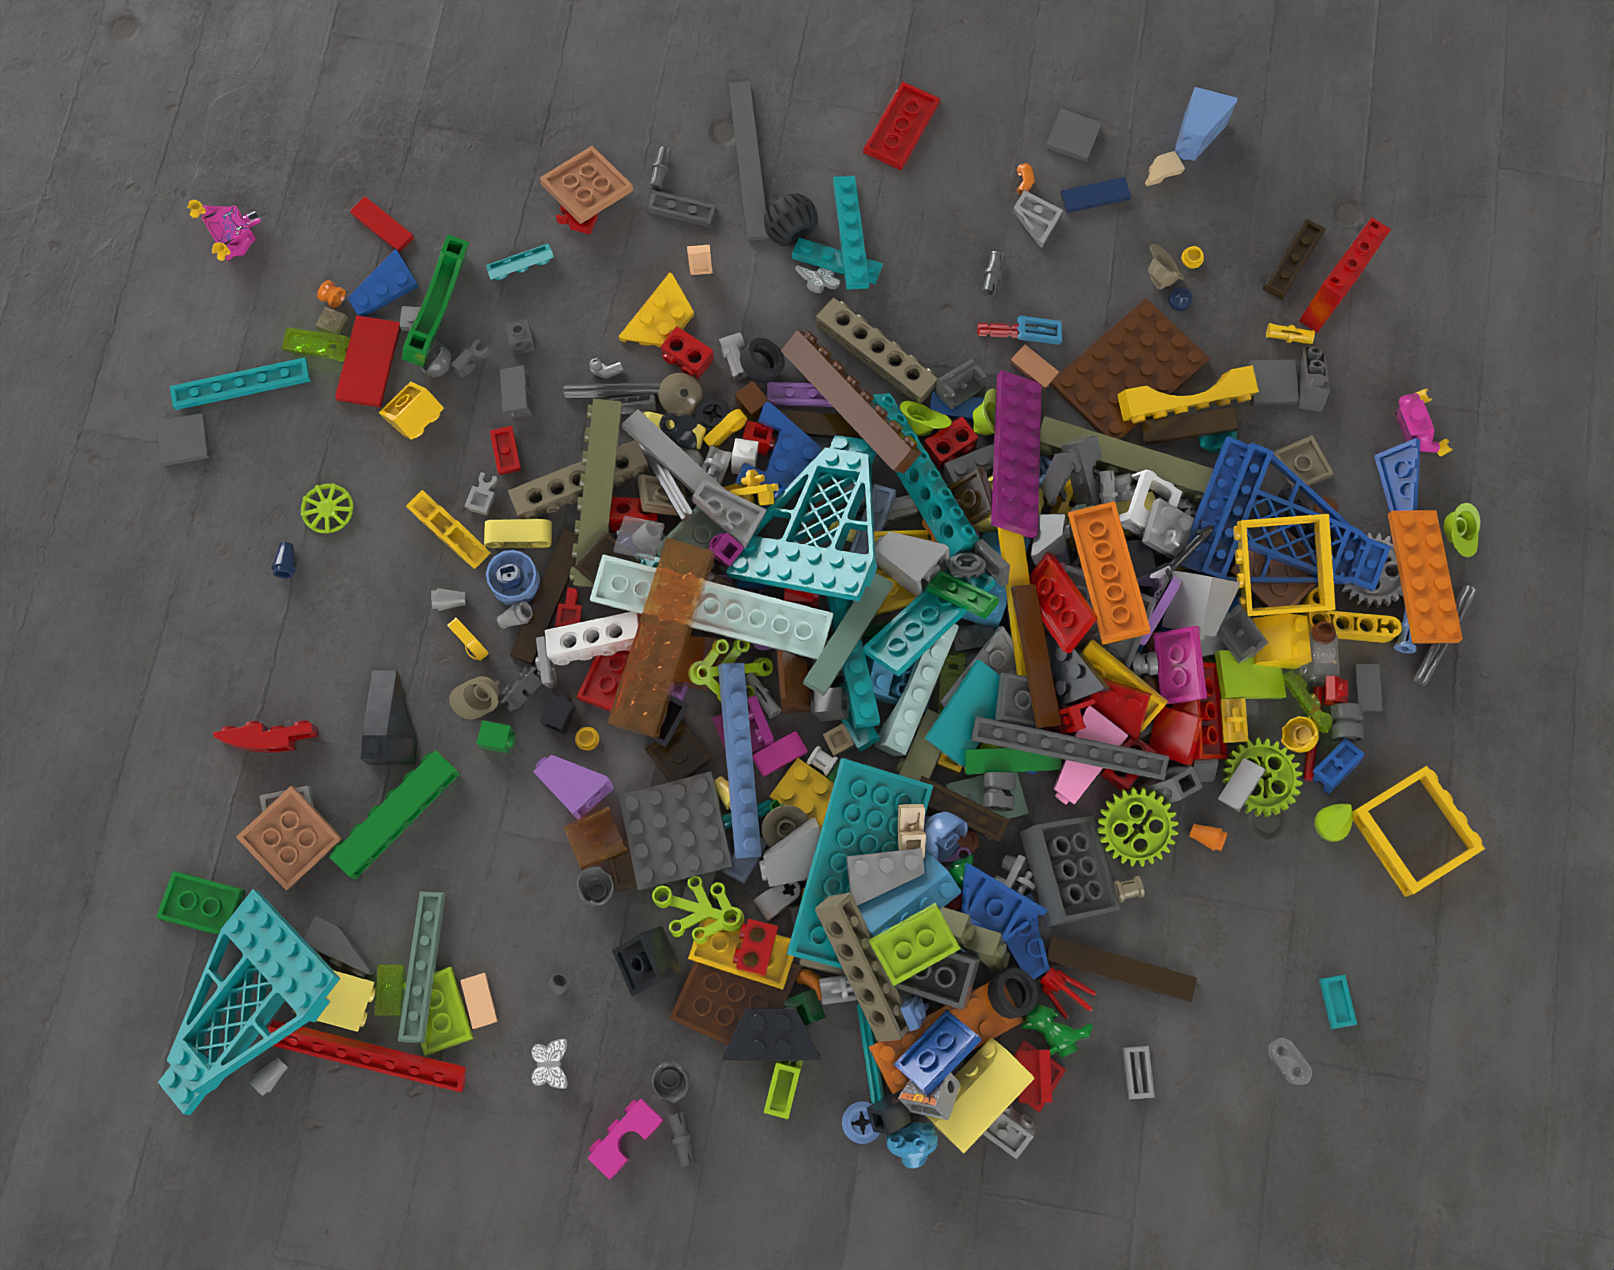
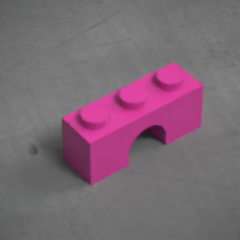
[588,1099,664,1180]

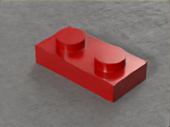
[489,426,522,476]

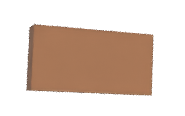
[1010,345,1059,390]

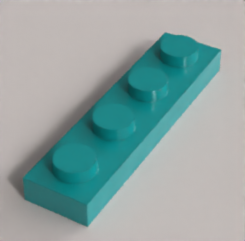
[792,238,883,285]

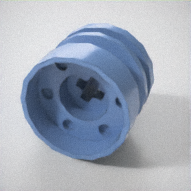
[486,550,540,606]

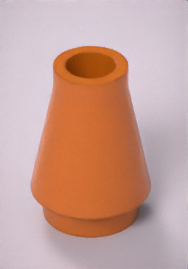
[1189,823,1228,851]

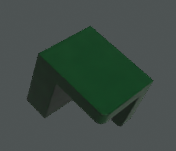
[783,989,826,1026]

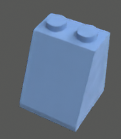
[1174,87,1238,161]

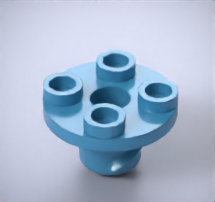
[886,1122,938,1168]

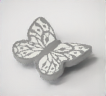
[795,265,840,293]
[531,1039,568,1089]

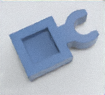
[900,994,929,1031]

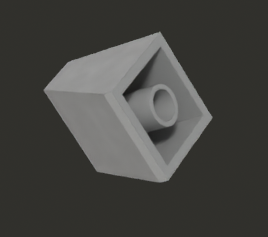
[875,531,950,597]
[1162,571,1240,640]
[759,818,820,887]

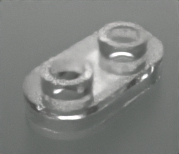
[1268,1038,1312,1085]

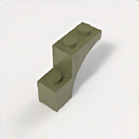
[940,907,1010,973]

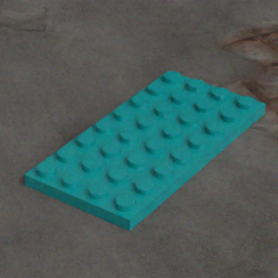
[787,758,933,969]

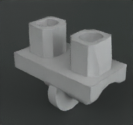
[702,446,732,485]
[994,855,1035,895]
[819,976,858,1005]

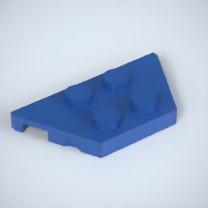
[961,863,1047,942]

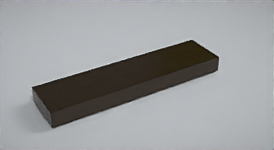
[1263,218,1326,300]
[1142,407,1238,445]
[919,776,1010,842]

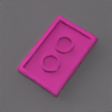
[1153,626,1207,705]

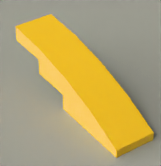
[406,490,491,570]

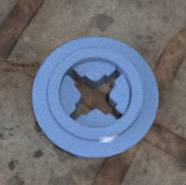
[842,1102,880,1144]

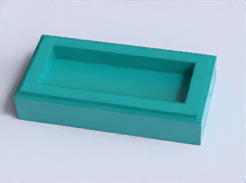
[1319,975,1357,1029]

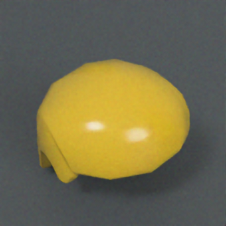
[1281,716,1319,753]

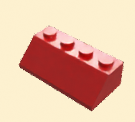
[1171,662,1228,760]

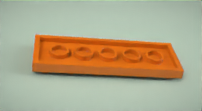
[1068,501,1151,645]
[1388,510,1463,643]
[868,980,1023,1094]

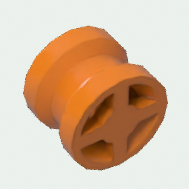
[317,280,346,309]

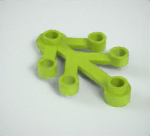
[688,639,773,701]
[652,876,744,944]

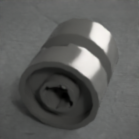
[1330,703,1365,742]
[982,772,1015,811]

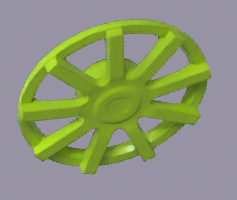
[300,483,353,533]

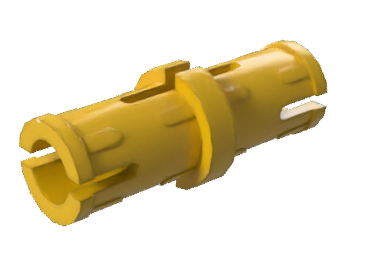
[1266,323,1315,345]

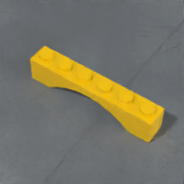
[1117,365,1259,423]

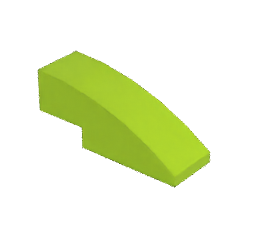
[764,1061,803,1119]

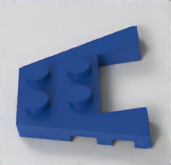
[735,401,822,491]

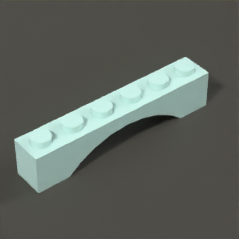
[874,624,959,757]

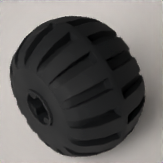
[764,193,818,247]

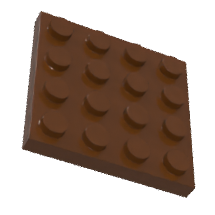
[669,962,801,1045]

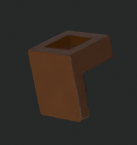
[735,381,770,415]

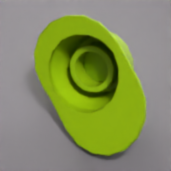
[973,388,996,436]
[900,401,952,436]
[1443,503,1480,557]

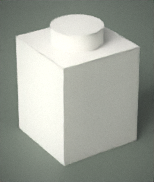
[731,438,758,474]

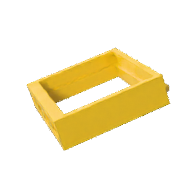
[1234,514,1335,616]
[1353,766,1485,897]

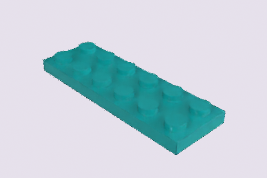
[863,568,996,677]

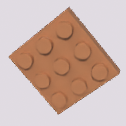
[539,146,633,224]
[1229,526,1317,615]
[236,786,343,891]

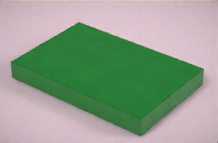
[156,871,245,935]

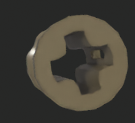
[1114,876,1145,903]

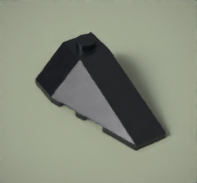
[361,671,417,765]

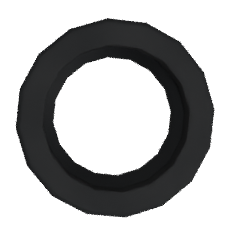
[740,338,785,383]
[988,968,1038,1019]

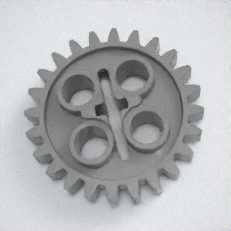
[1337,533,1403,608]

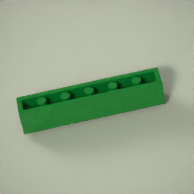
[329,750,460,880]

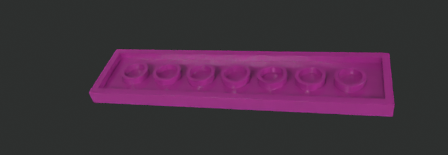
[991,370,1041,538]

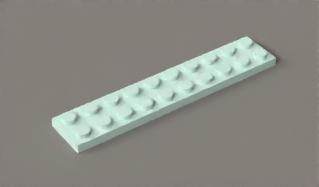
[590,555,834,660]

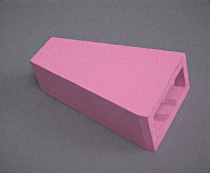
[1053,706,1128,805]

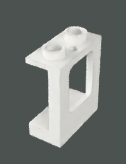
[1119,470,1182,539]

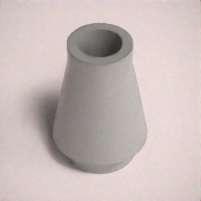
[431,588,466,611]
[497,601,533,629]
[249,1057,288,1096]

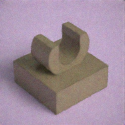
[315,307,348,337]

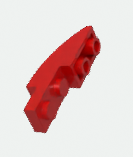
[213,720,318,753]

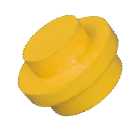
[1181,246,1204,268]
[575,727,599,751]

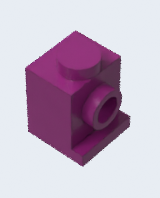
[707,533,744,566]

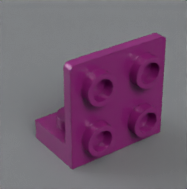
[713,695,774,753]

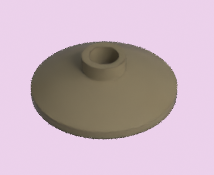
[658,373,703,416]
[762,805,809,847]

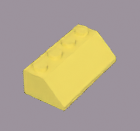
[925,1037,1034,1154]

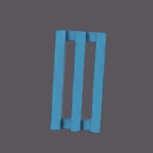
[1017,315,1062,345]

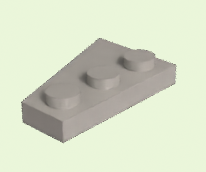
[692,479,766,548]
[846,848,925,906]

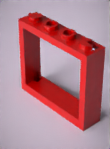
[1299,217,1391,333]

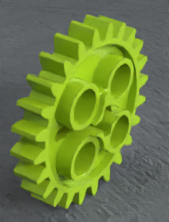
[1222,738,1303,817]
[1098,787,1178,867]

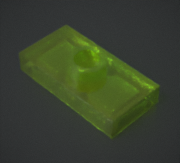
[375,964,405,1016]

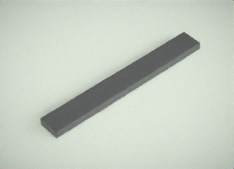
[729,81,769,241]
[971,716,1169,780]

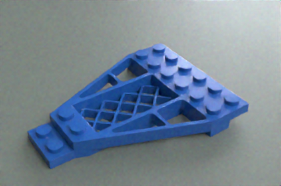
[1179,436,1391,591]

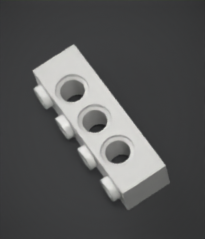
[545,612,646,665]

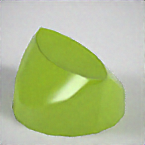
[1314,804,1353,842]

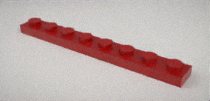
[269,1020,467,1093]

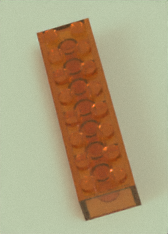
[607,538,715,739]

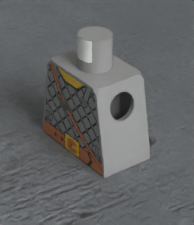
[898,1073,960,1120]

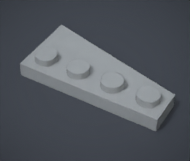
[941,626,1017,708]

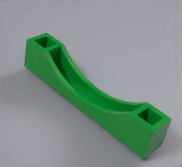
[402,234,469,367]

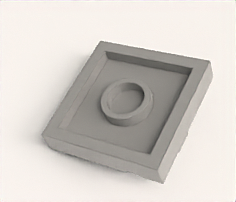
[1142,498,1194,559]

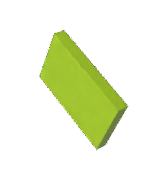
[1214,650,1286,699]
[869,903,961,986]
[403,966,474,1056]

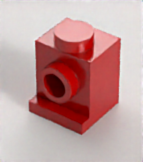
[742,420,776,456]

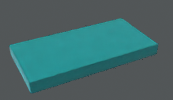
[924,660,1000,767]

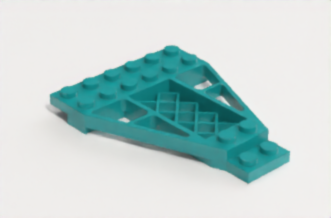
[726,435,877,601]
[158,889,341,1115]

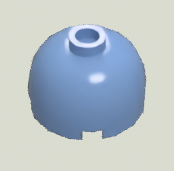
[924,812,968,862]

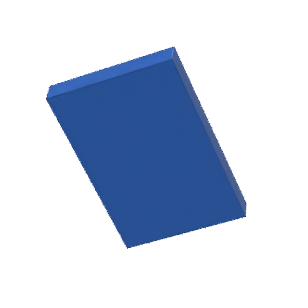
[894,1010,981,1096]

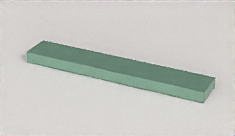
[803,573,894,696]
[398,891,446,1043]

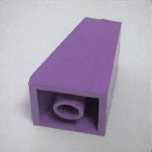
[533,755,614,821]

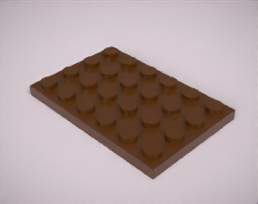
[1050,298,1210,440]

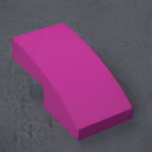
[752,731,808,777]

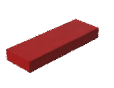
[350,196,414,253]

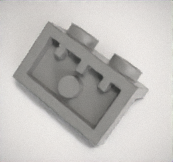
[983,1104,1037,1159]

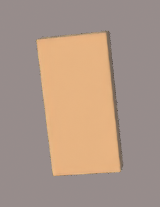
[687,245,712,275]
[461,973,498,1029]

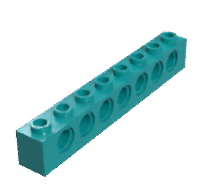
[873,393,980,558]

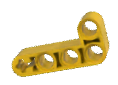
[1303,587,1402,643]

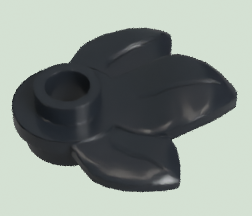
[659,413,698,450]

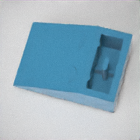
[865,655,933,713]

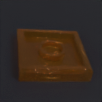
[563,807,627,870]

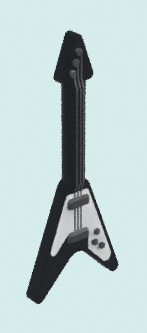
[1136,525,1215,613]

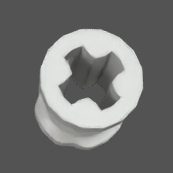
[807,745,838,776]

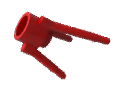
[1040,967,1096,1019]

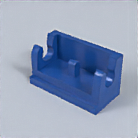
[1313,738,1365,795]

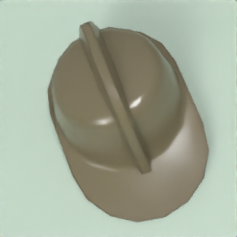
[1148,244,1184,289]
[449,676,499,720]

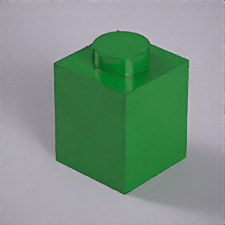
[476,720,516,754]

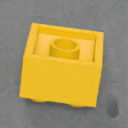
[379,382,444,440]
[1252,613,1312,670]

